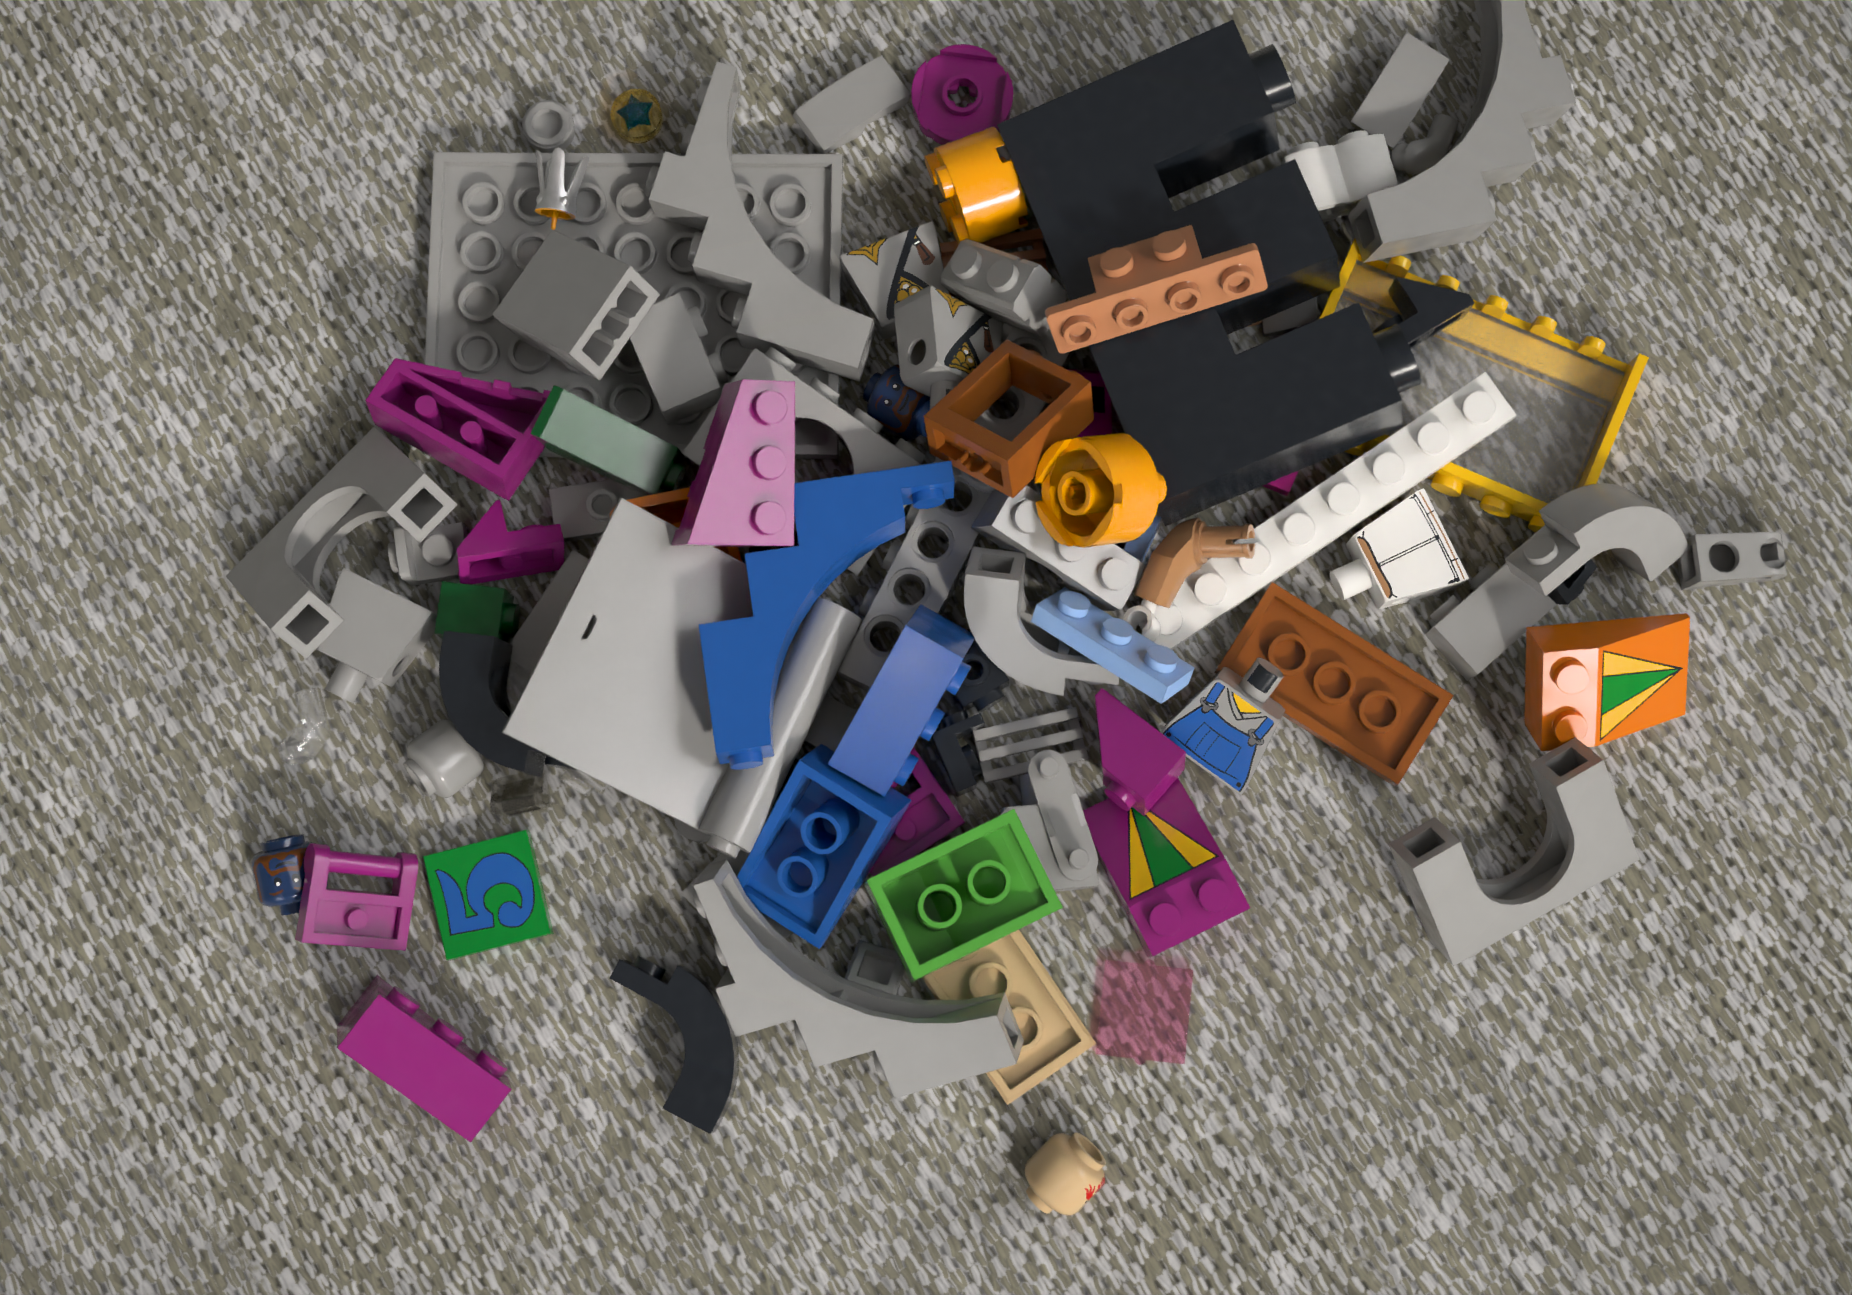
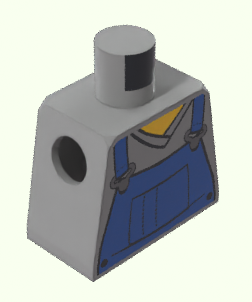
[1161,658,1285,796]

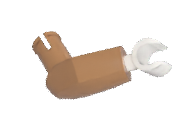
[1123,518,1255,642]

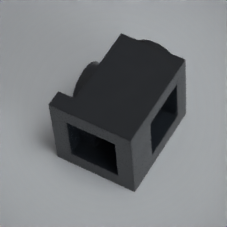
[953,628,1009,713]

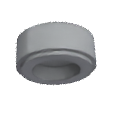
[522,100,575,153]

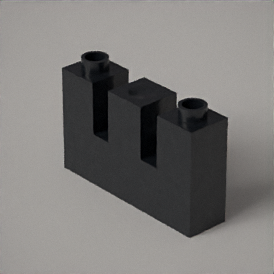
[997,20,1422,526]

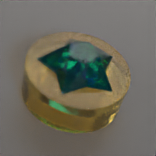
[610,89,663,144]

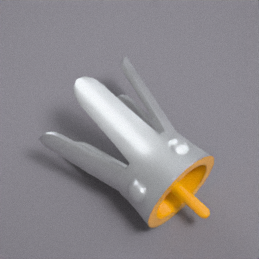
[535,147,589,230]

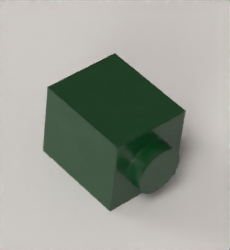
[434,581,520,643]

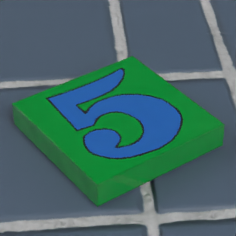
[423,830,554,961]

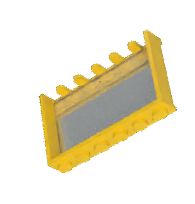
[1319,238,1649,533]

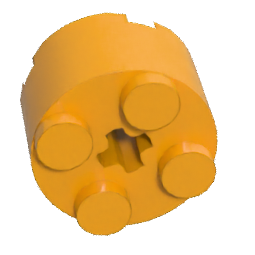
[924,127,1028,245]
[1035,433,1167,548]

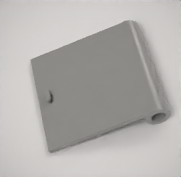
[502,498,862,859]

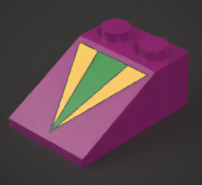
[1083,778,1250,958]

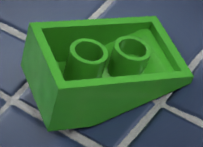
[864,809,1063,983]

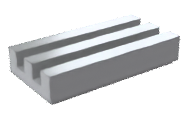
[973,707,1088,784]

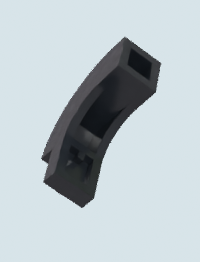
[439,631,576,777]
[610,955,739,1134]

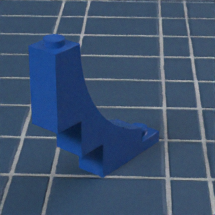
[698,461,955,770]

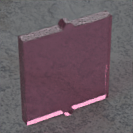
[1096,959,1193,1065]

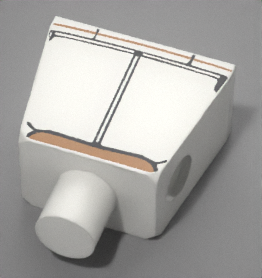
[1330,488,1469,609]

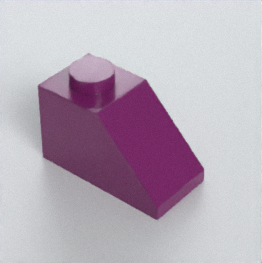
[1095,688,1186,816]

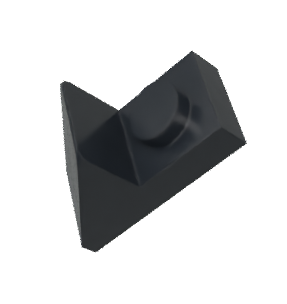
[1373,277,1475,349]

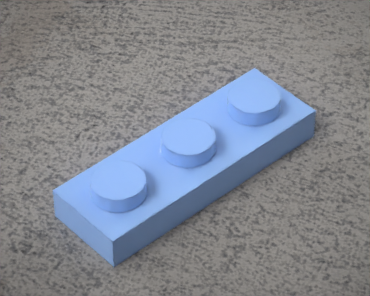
[1030,587,1195,704]

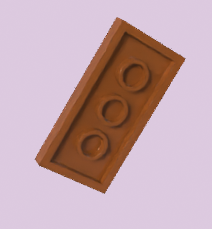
[1214,582,1454,787]

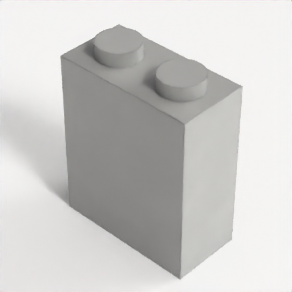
[493,230,660,381]

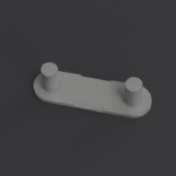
[1028,750,1098,881]

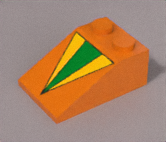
[1524,613,1690,751]

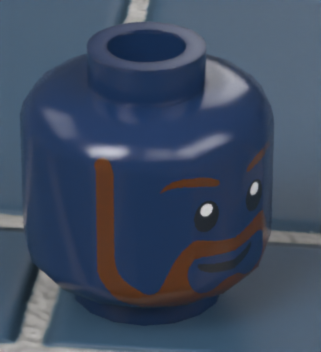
[863,364,930,441]
[251,834,328,916]

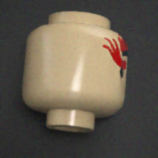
[1025,1132,1106,1216]

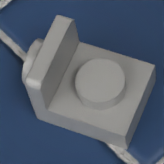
[388,522,467,586]

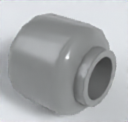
[403,719,484,798]

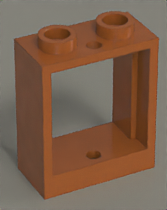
[924,340,1094,498]

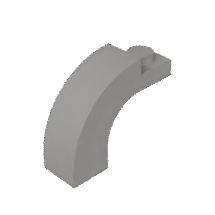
[1505,483,1690,597]
[964,547,1120,696]

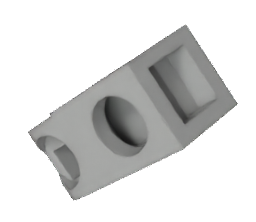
[1677,532,1787,590]

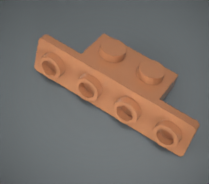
[1045,225,1268,354]

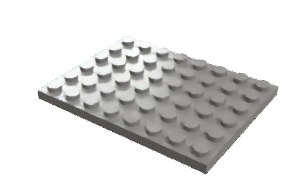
[421,152,843,459]

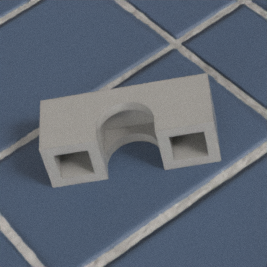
[971,485,1146,611]

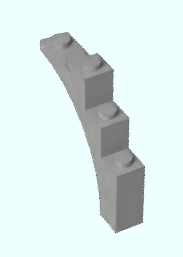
[1348,0,1576,263]
[645,62,875,382]
[693,859,1024,1098]

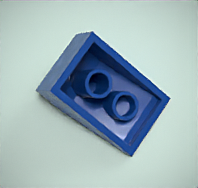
[737,744,912,949]

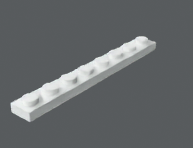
[1138,372,1516,650]

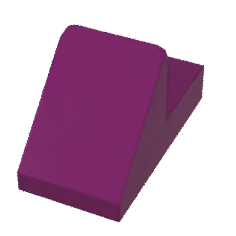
[456,499,564,584]

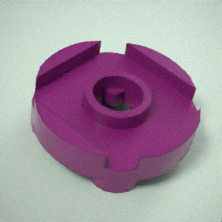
[911,44,1013,145]

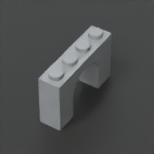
[682,346,926,575]
[226,426,458,659]
[1388,737,1640,966]

